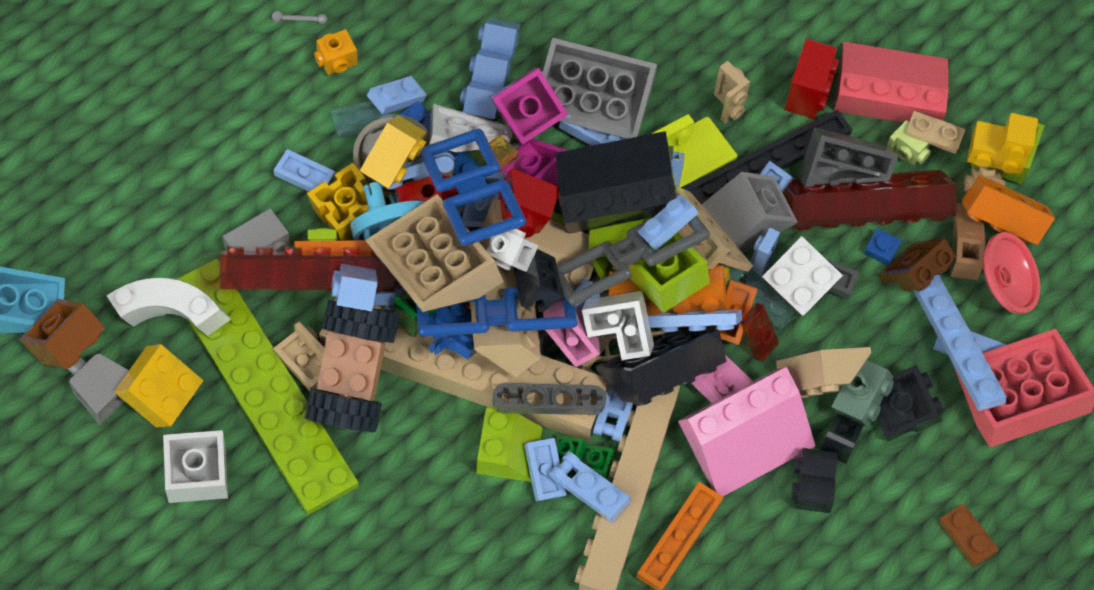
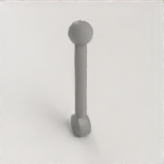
[272,11,328,24]

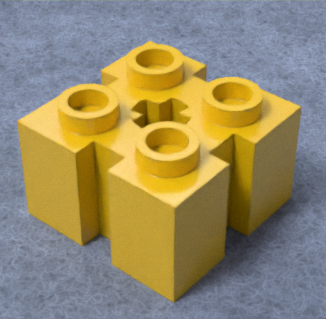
[307,163,370,241]

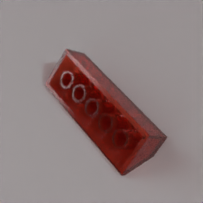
[783,170,956,230]
[220,246,395,291]

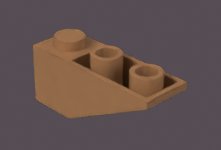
[950,203,985,281]

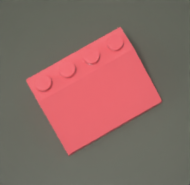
[834,42,949,123]
[954,329,1094,448]

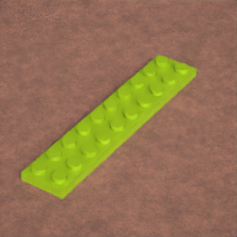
[176,259,359,515]

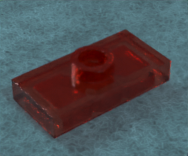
[740,303,779,362]

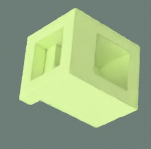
[887,120,931,166]

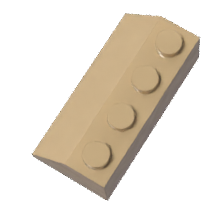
[479,198,594,290]
[470,266,541,377]

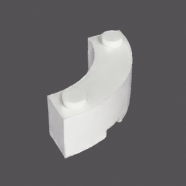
[107,278,231,336]

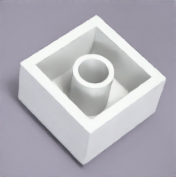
[762,236,843,316]
[163,430,228,503]

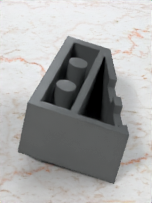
[798,127,898,187]

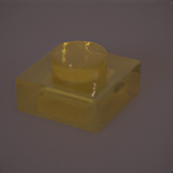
[479,134,519,173]

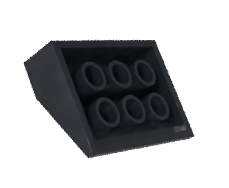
[555,131,678,234]

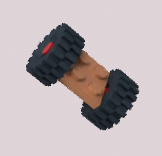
[304,300,400,432]

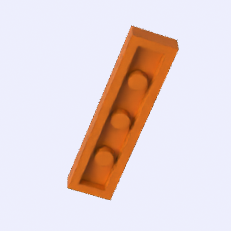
[636,482,724,590]

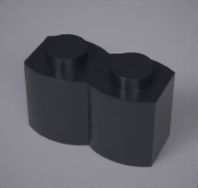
[791,448,837,513]

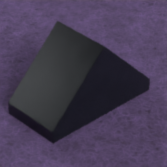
[821,414,863,464]

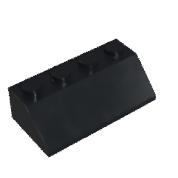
[596,326,727,406]

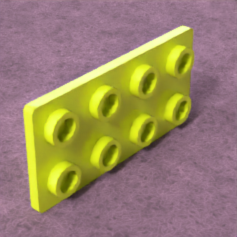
[652,114,737,188]

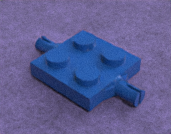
[429,303,477,359]

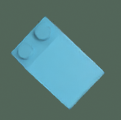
[0,267,65,333]

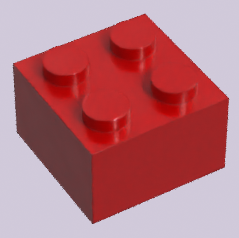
[784,39,839,119]

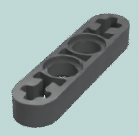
[492,383,607,415]

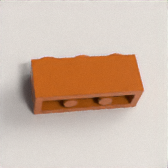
[962,174,1055,245]

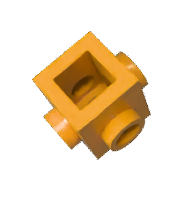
[314,29,358,75]

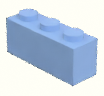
[332,263,377,311]

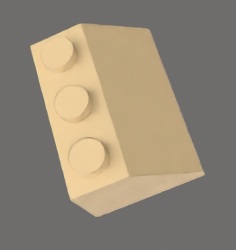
[776,347,871,399]

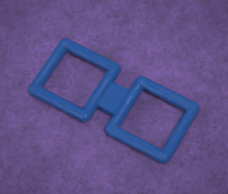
[420,129,526,246]
[416,287,578,337]

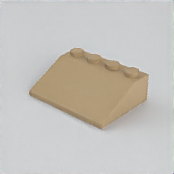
[365,194,503,312]

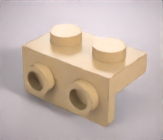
[714,61,750,124]
[906,111,965,154]
[273,322,325,391]

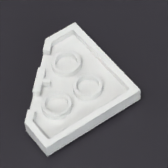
[429,104,512,152]

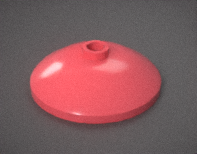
[983,232,1040,314]

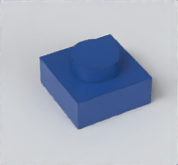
[864,228,902,265]

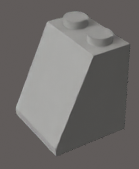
[702,172,797,253]

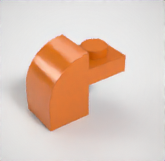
[714,279,758,345]

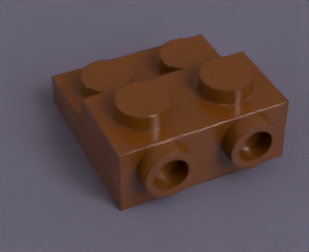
[877,238,957,292]

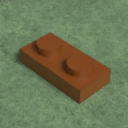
[939,503,999,568]

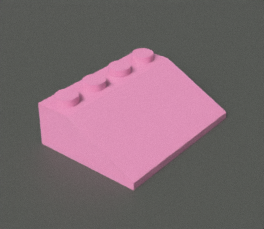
[678,367,816,496]

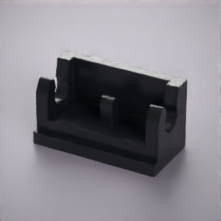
[513,249,563,312]

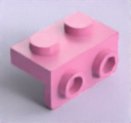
[691,356,753,403]

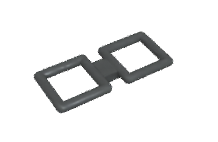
[557,216,710,306]

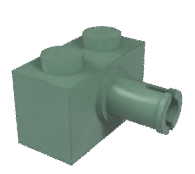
[832,360,894,428]

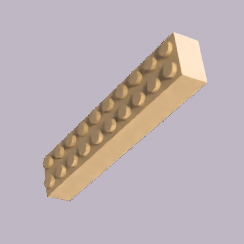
[319,298,608,442]

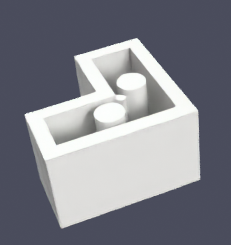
[582,291,654,360]

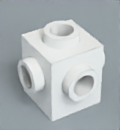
[486,229,539,272]

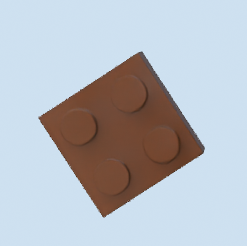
[19,299,105,369]

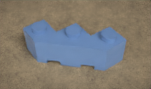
[460,18,520,119]

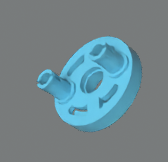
[350,182,425,241]

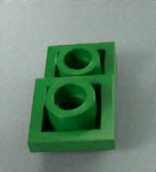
[555,435,617,479]

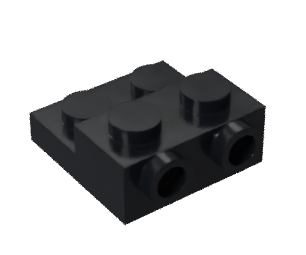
[877,365,945,441]

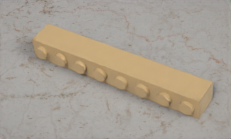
[575,386,680,590]

